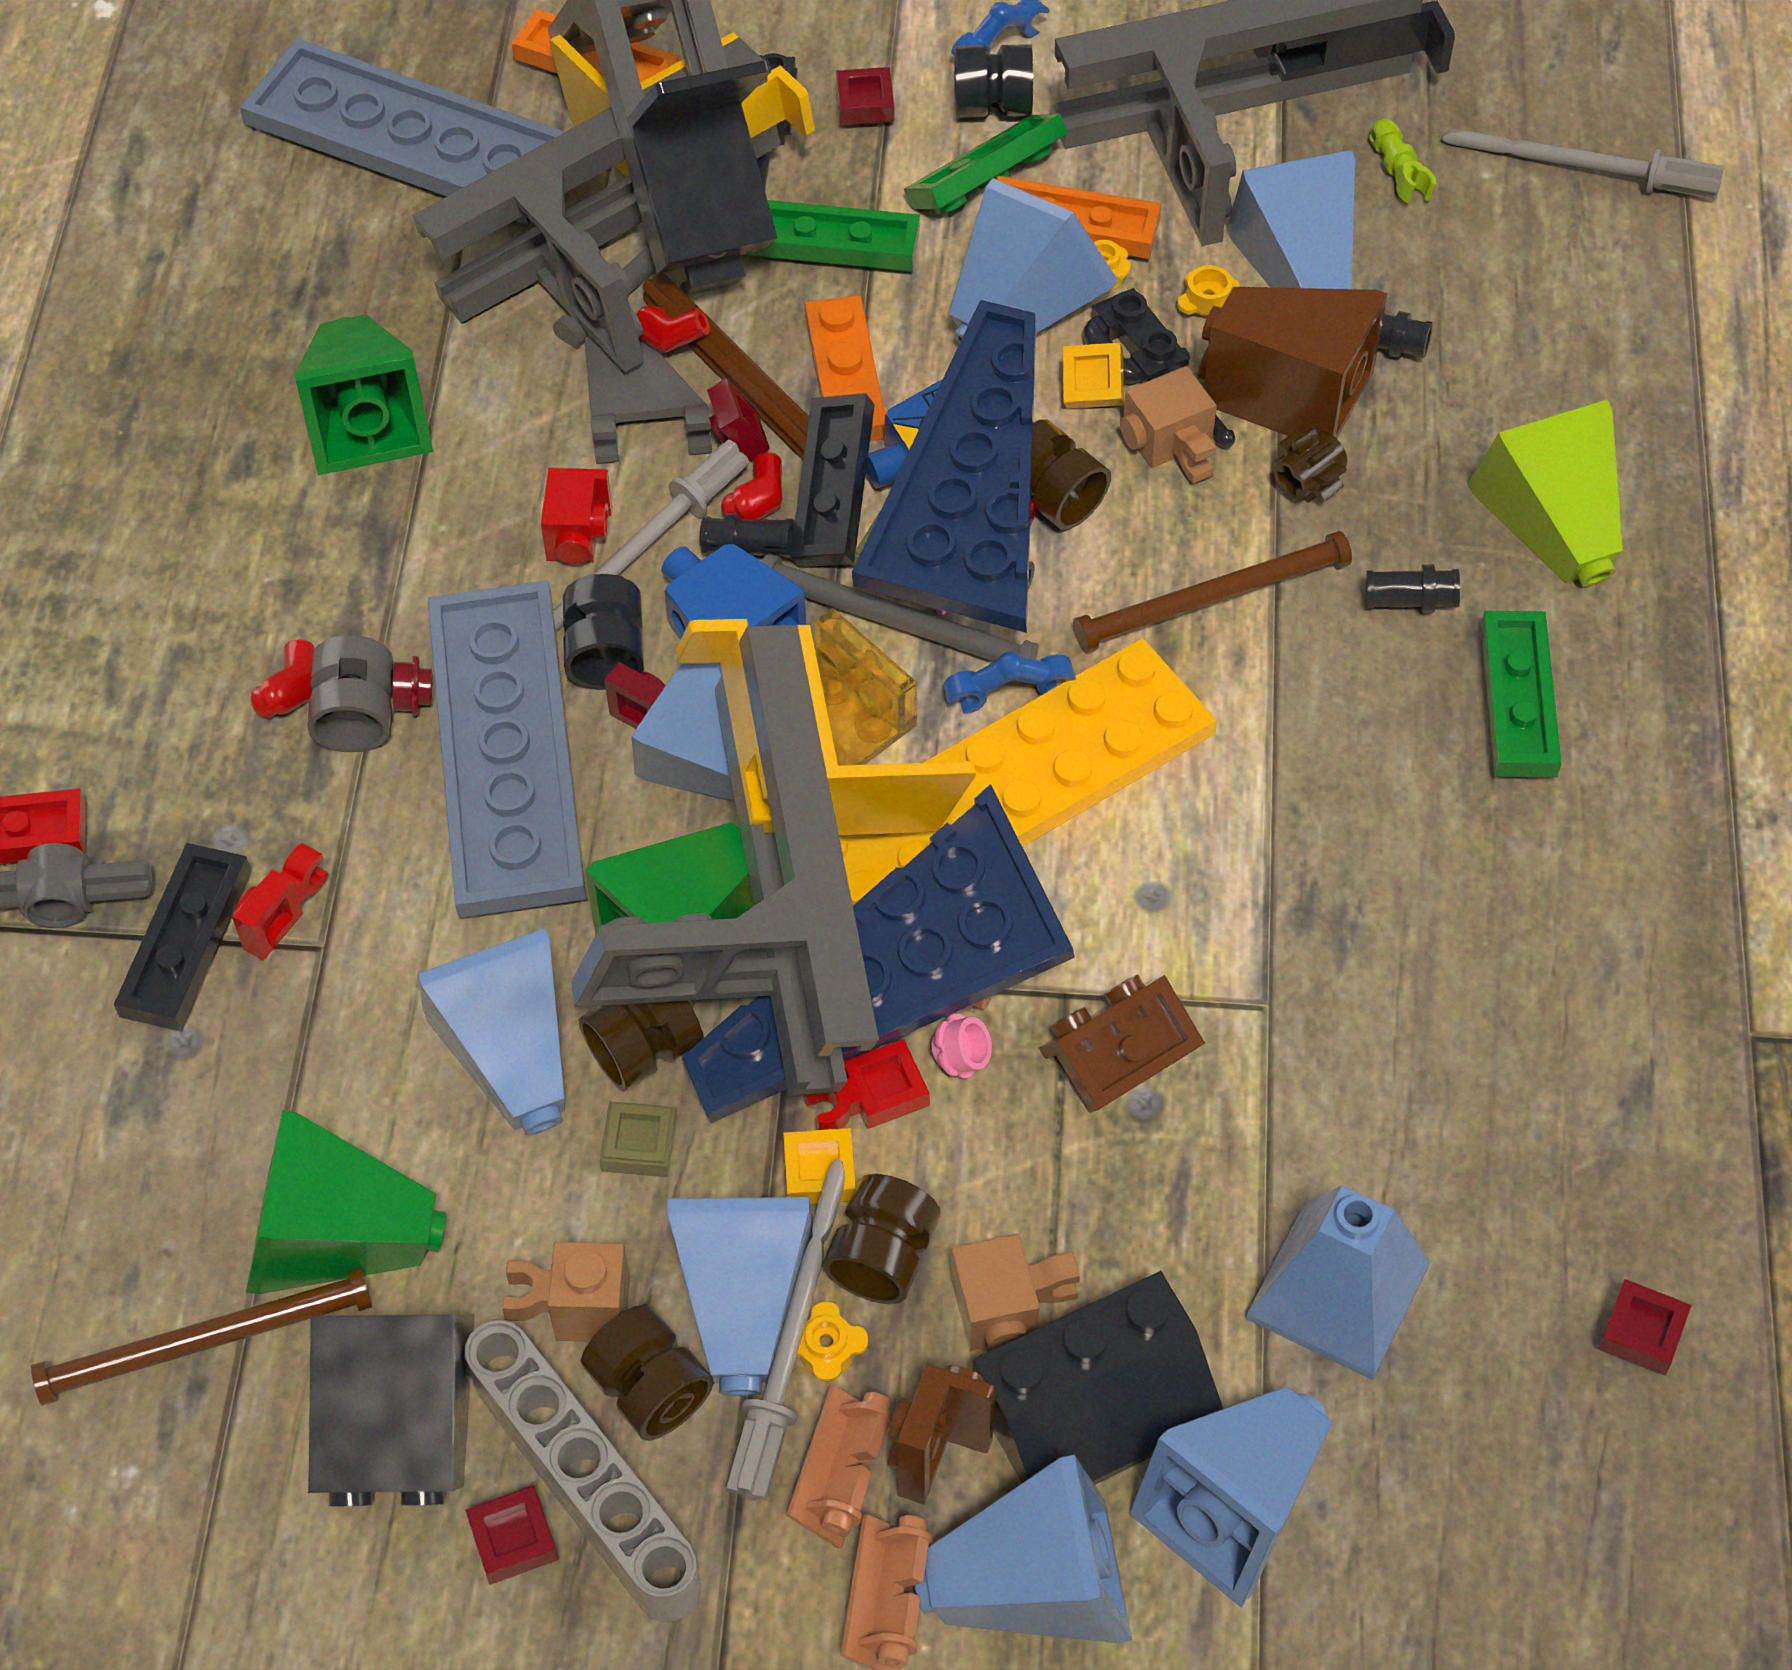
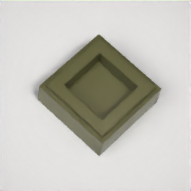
[600,1101,677,1177]

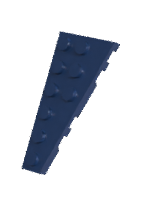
[852,300,1036,633]
[682,784,1075,1123]

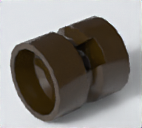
[1031,419,1111,530]
[579,1001,704,1092]
[823,1174,941,1305]
[580,1304,714,1441]

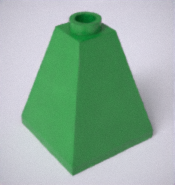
[294,314,433,476]
[585,822,754,1008]
[246,1110,446,1294]

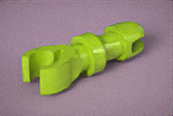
[1369,119,1437,204]

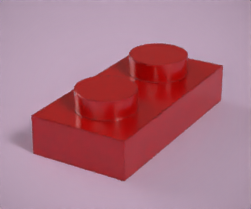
[0,788,85,864]

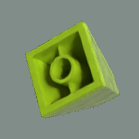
[1468,399,1623,587]

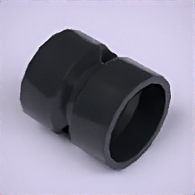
[954,44,1033,117]
[563,574,644,690]

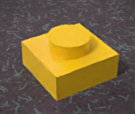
[1063,343,1124,409]
[783,1128,855,1204]

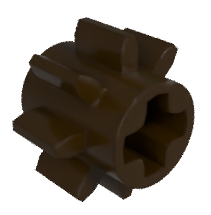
[1274,427,1348,503]

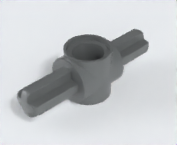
[0,843,153,928]

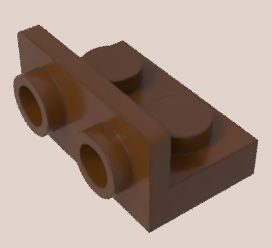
[1039,974,1206,1113]

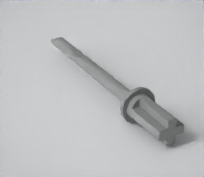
[1443,129,1724,199]
[553,440,749,632]
[726,1159,846,1501]

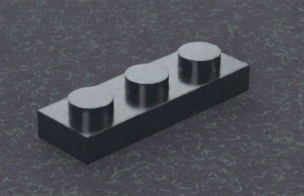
[790,393,875,567]
[114,843,251,1031]

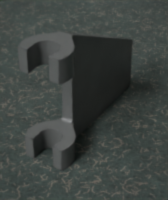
[585,338,712,463]

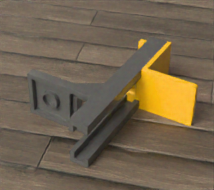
[412,32,815,372]
[571,619,976,1095]

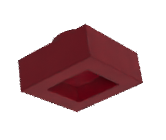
[836,67,894,125]
[707,378,770,461]
[605,662,666,729]
[1598,1279,1692,1376]
[465,1485,559,1585]

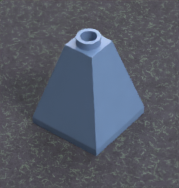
[1226,150,1355,289]
[949,178,1118,343]
[631,663,735,801]
[417,928,565,1135]
[1246,1185,1430,1380]
[667,1197,813,1396]
[1129,1386,1333,1607]
[915,1455,1132,1643]

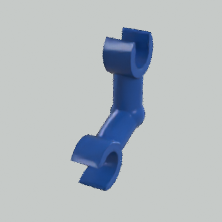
[951,0,1050,55]
[943,652,1076,714]

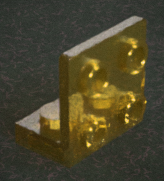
[814,608,917,766]

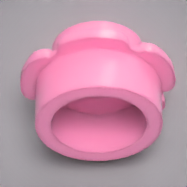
[932,1013,992,1079]

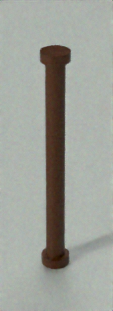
[1073,531,1352,653]
[31,1268,372,1406]

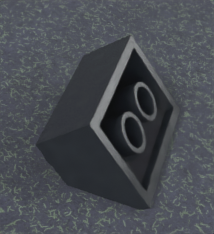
[973,1271,1223,1485]

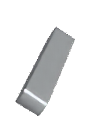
[465,1320,701,1622]

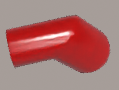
[636,305,710,353]
[721,452,782,519]
[250,639,315,718]

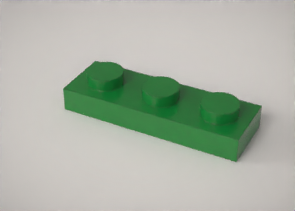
[904,113,1068,214]
[746,200,920,271]
[1481,610,1562,778]

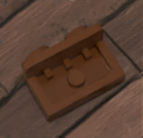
[888,1363,995,1505]

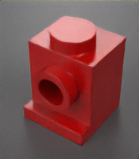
[541,467,613,564]

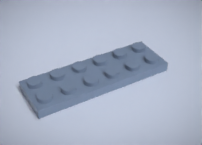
[240,38,564,225]
[428,580,587,918]

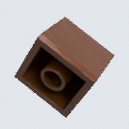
[1198,287,1388,438]

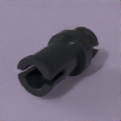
[1378,311,1433,358]
[699,513,795,557]
[1366,564,1460,613]

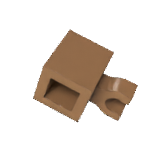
[1120,366,1217,484]
[951,1233,1080,1352]
[502,1242,630,1342]

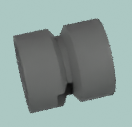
[307,635,394,752]

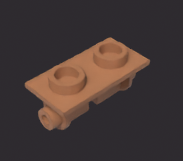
[786,1385,894,1548]
[840,1514,933,1670]

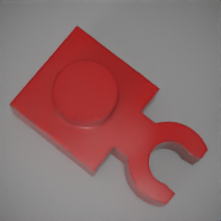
[232,842,328,961]
[804,1039,930,1130]

